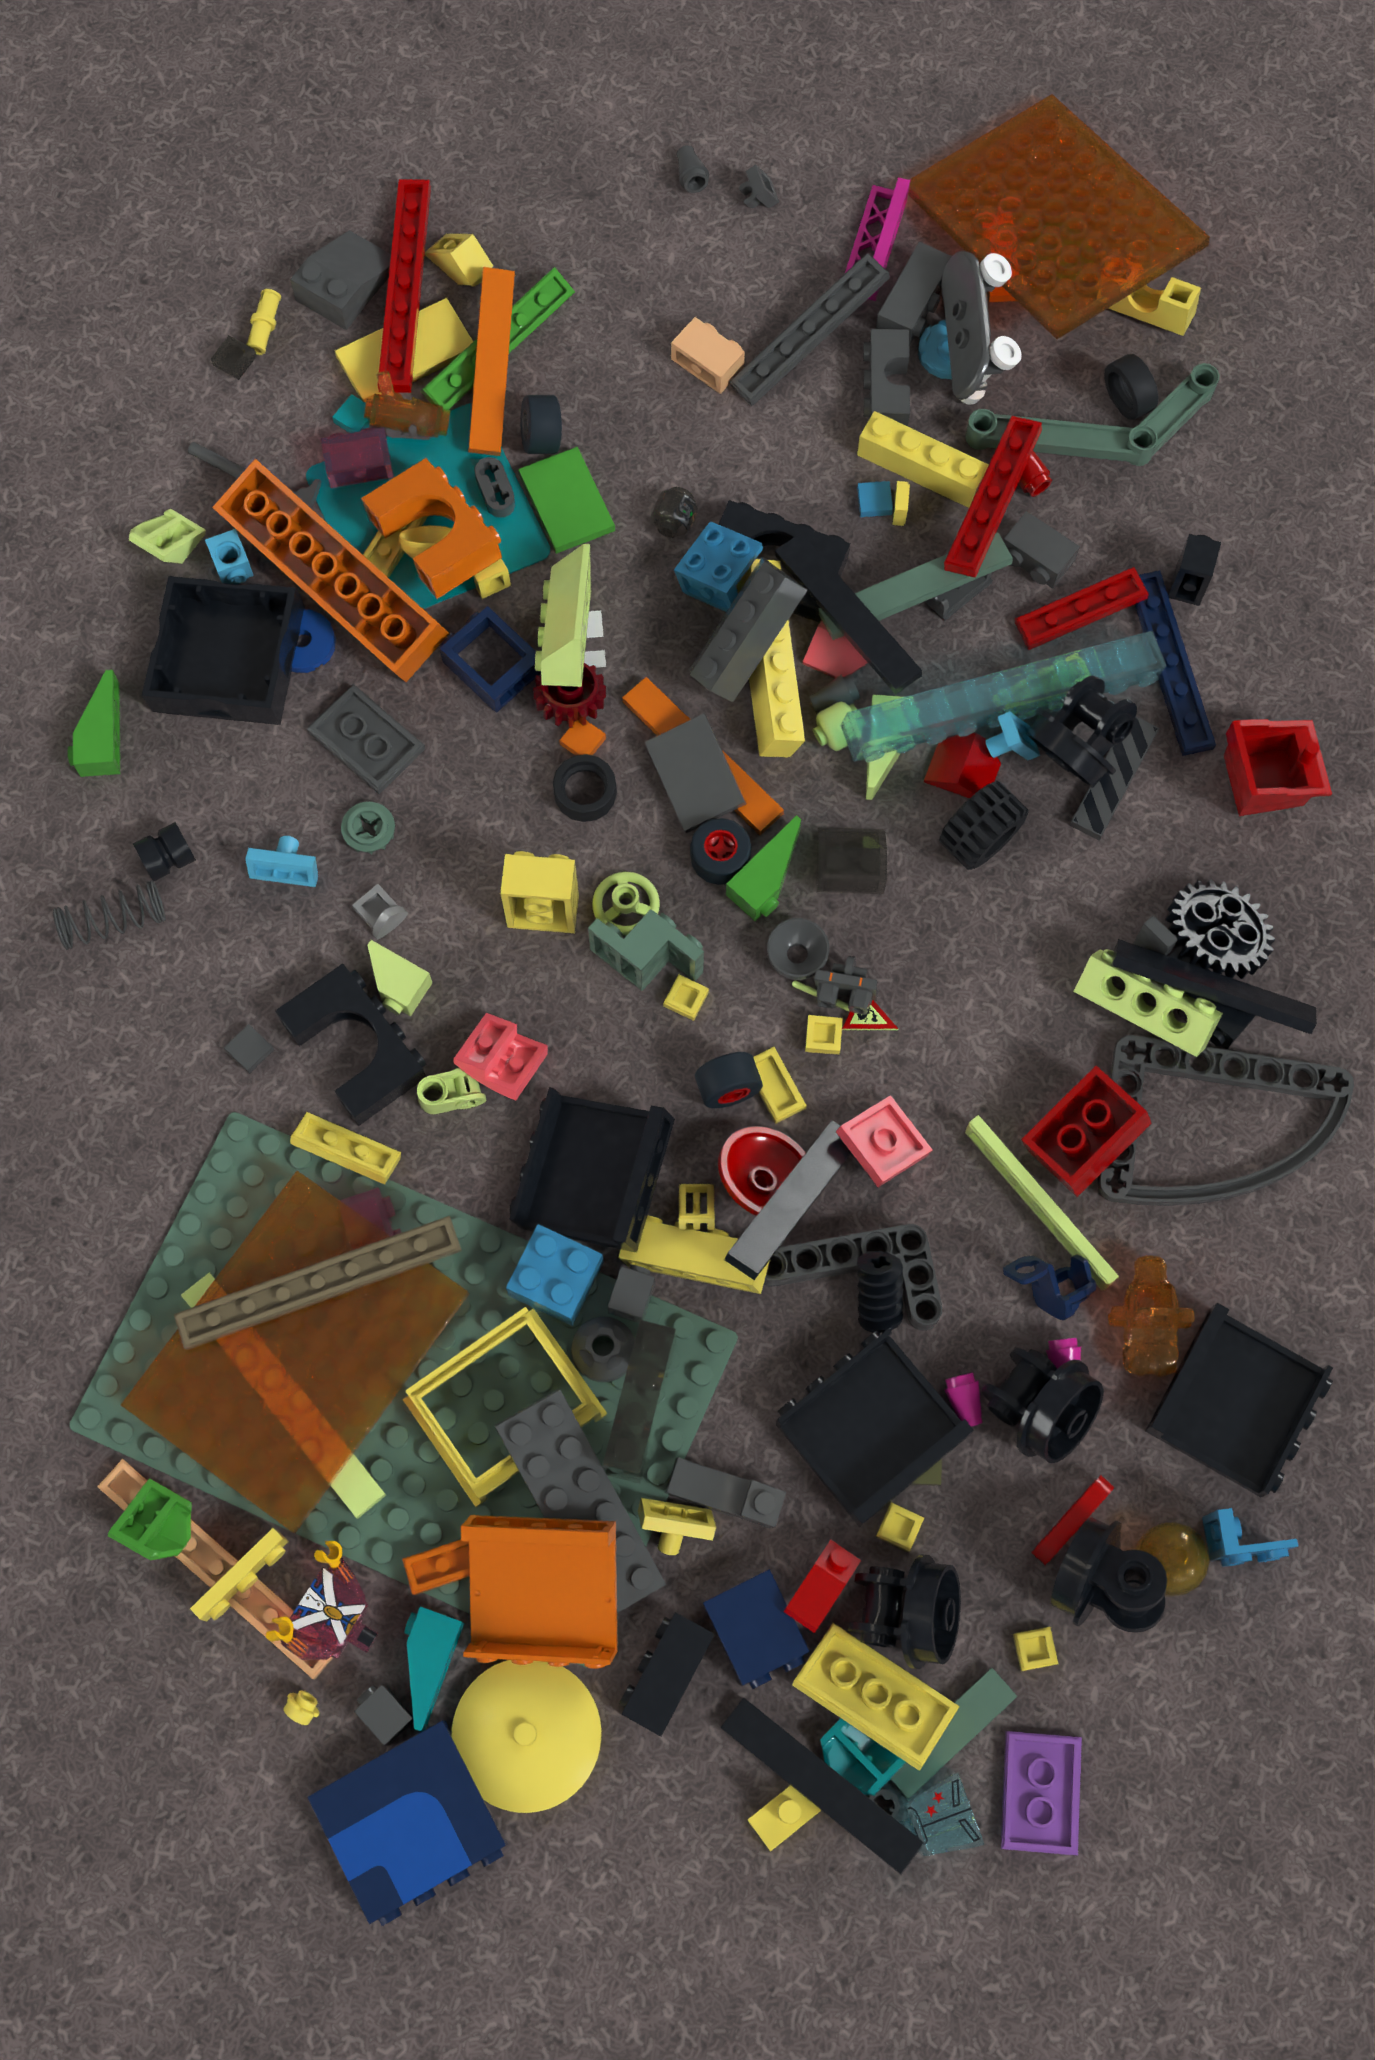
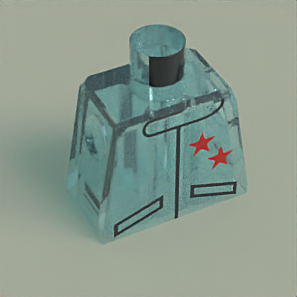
[899,1773,984,1856]

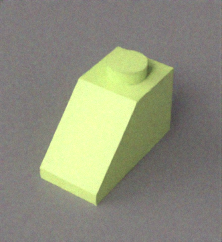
[367,940,432,1017]

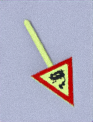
[792,981,899,1030]

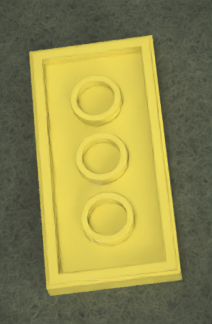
[335,298,473,404]
[792,1623,960,1771]

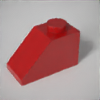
[783,1539,861,1633]

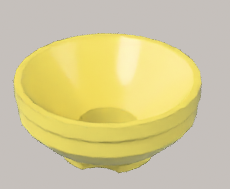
[399,525,452,558]

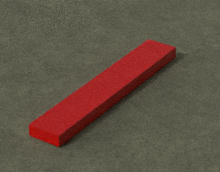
[944,416,1042,578]

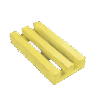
[679,1184,715,1230]

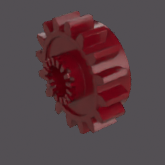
[533,663,606,728]

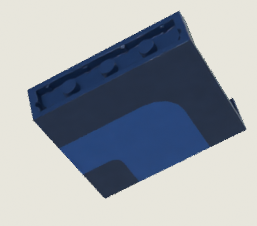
[307,1720,508,1926]

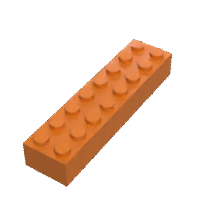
[212,459,450,682]

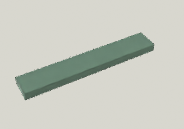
[819,532,1013,640]

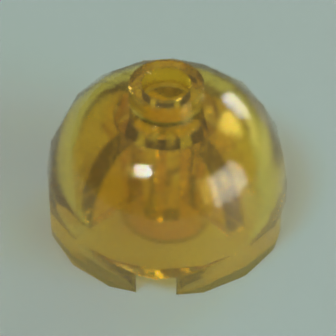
[1135,1522,1210,1597]

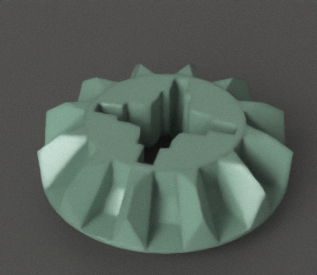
[341,802,396,854]

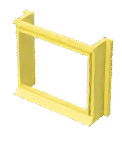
[403,1307,607,1507]

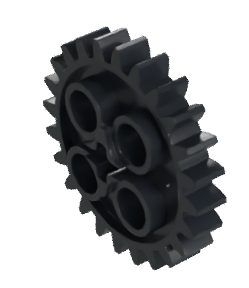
[1165,879,1275,979]

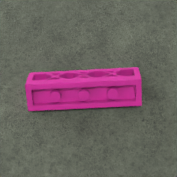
[845,177,910,301]

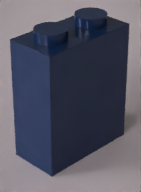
[703,1569,810,1690]

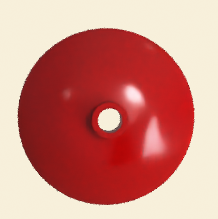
[718,1126,806,1216]

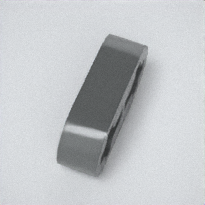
[475,457,515,518]

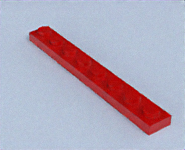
[377,179,431,393]

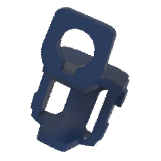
[1003,1254,1096,1320]

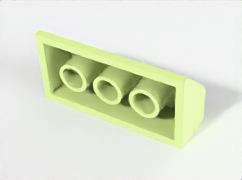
[535,544,591,687]

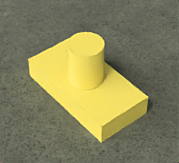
[638,1498,716,1555]
[747,1785,821,1852]

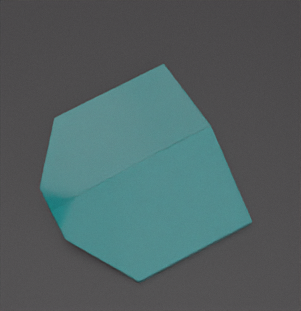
[820,1718,906,1796]

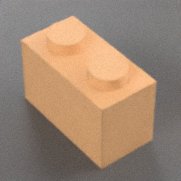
[671,317,745,394]

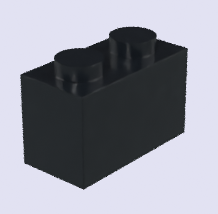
[1168,534,1221,606]

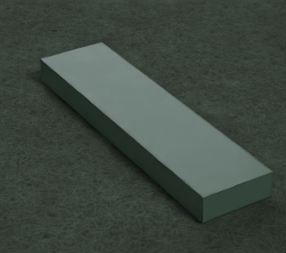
[890,1668,1018,1799]

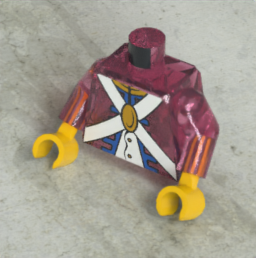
[266,1540,379,1660]

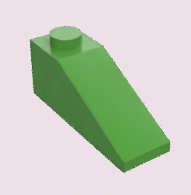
[68,670,120,777]
[726,815,801,921]

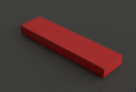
[1015,567,1149,650]

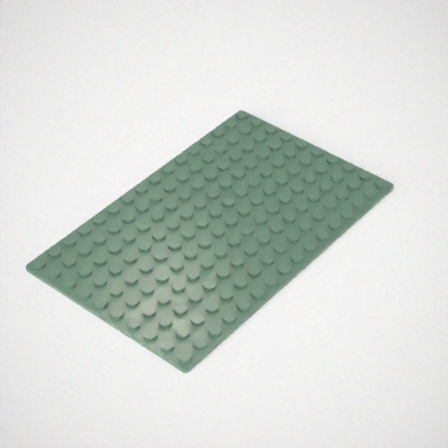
[70,1112,738,1668]

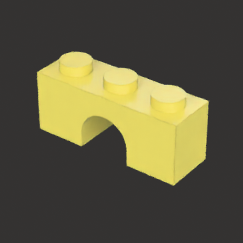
[1096,256,1201,336]

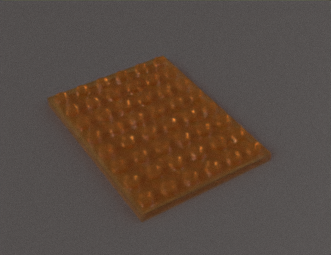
[908,94,1210,339]
[121,1171,470,1534]

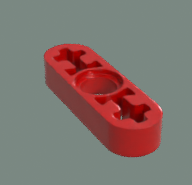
[1031,1475,1115,1565]

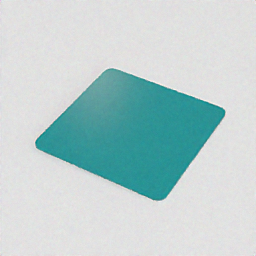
[306,403,550,609]

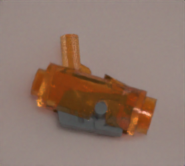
[364,371,451,440]

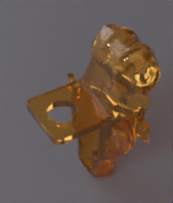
[1108,1255,1195,1377]

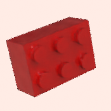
[1021,1066,1152,1197]

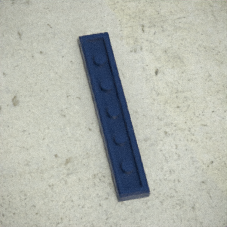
[1134,570,1216,756]

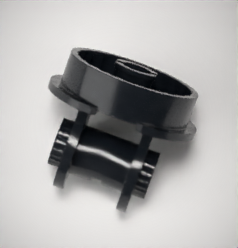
[1026,675,1137,788]
[981,1347,1104,1463]
[1051,1517,1167,1633]
[848,1554,961,1669]

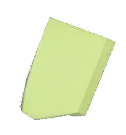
[129,509,206,564]

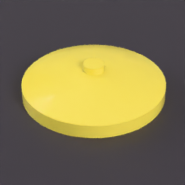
[451,1660,602,1813]

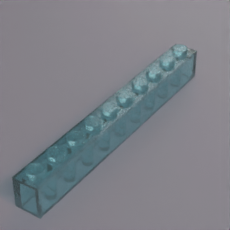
[840,631,1166,762]

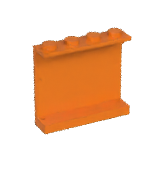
[461,1515,618,1669]

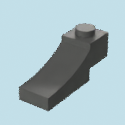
[665,1457,786,1528]

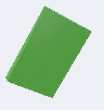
[518,447,615,554]

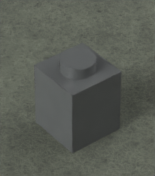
[608,1265,655,1324]
[354,1684,413,1746]

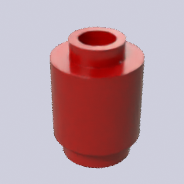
[1018,450,1052,497]

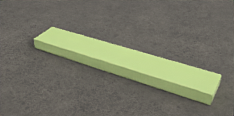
[965,1115,1119,1290]

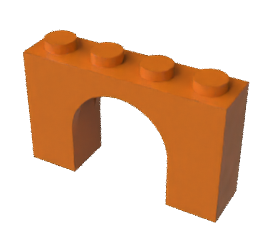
[361,458,502,599]

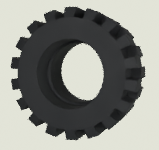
[939,781,1029,870]

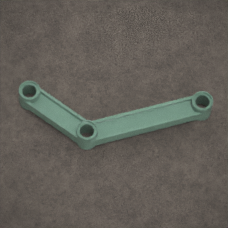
[965,363,1220,466]

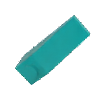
[404,1606,465,1732]

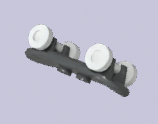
[942,251,1021,405]

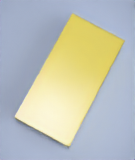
[753,1047,807,1124]

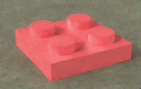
[836,1095,933,1187]

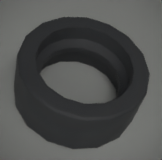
[1104,354,1159,420]
[553,754,617,822]

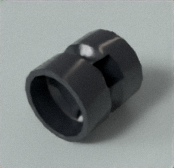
[132,822,196,882]

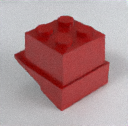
[1223,719,1332,816]

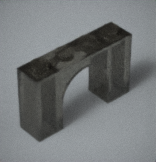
[603,1320,676,1484]

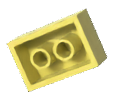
[500,851,579,933]

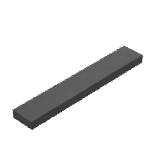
[729,253,890,406]

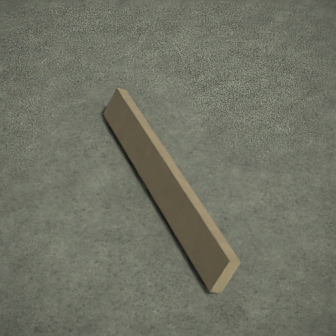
[174,1216,462,1350]

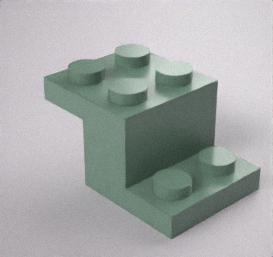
[588,909,704,991]

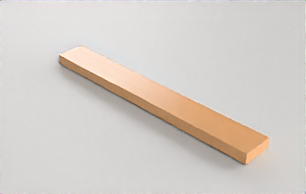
[97,1459,336,1680]

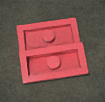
[454,1013,548,1101]

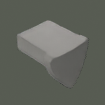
[352,884,408,940]

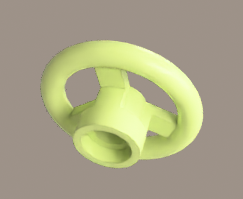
[592,872,660,936]

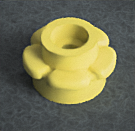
[283,1690,320,1725]

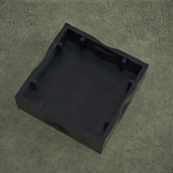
[142,576,305,725]

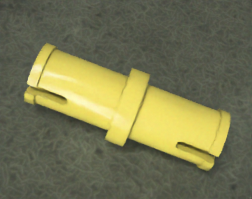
[245,289,281,355]

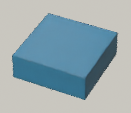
[857,481,893,517]

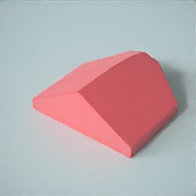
[802,621,868,678]

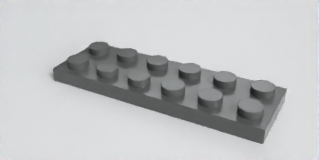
[494,1389,666,1613]

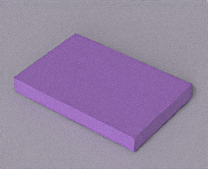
[1001,1731,1082,1855]

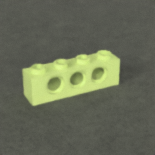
[1073,949,1223,1057]

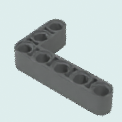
[763,1224,942,1331]

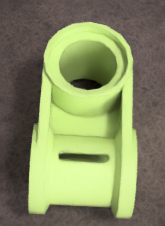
[417,1068,486,1114]

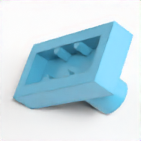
[986,711,1040,760]
[245,836,318,887]

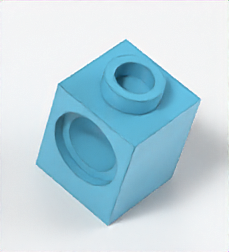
[205,529,254,585]

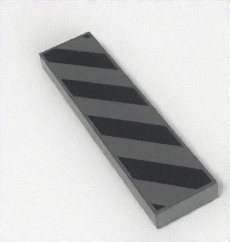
[1069,717,1159,841]

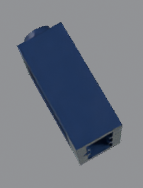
[439,606,541,713]

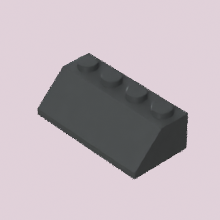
[689,557,807,702]

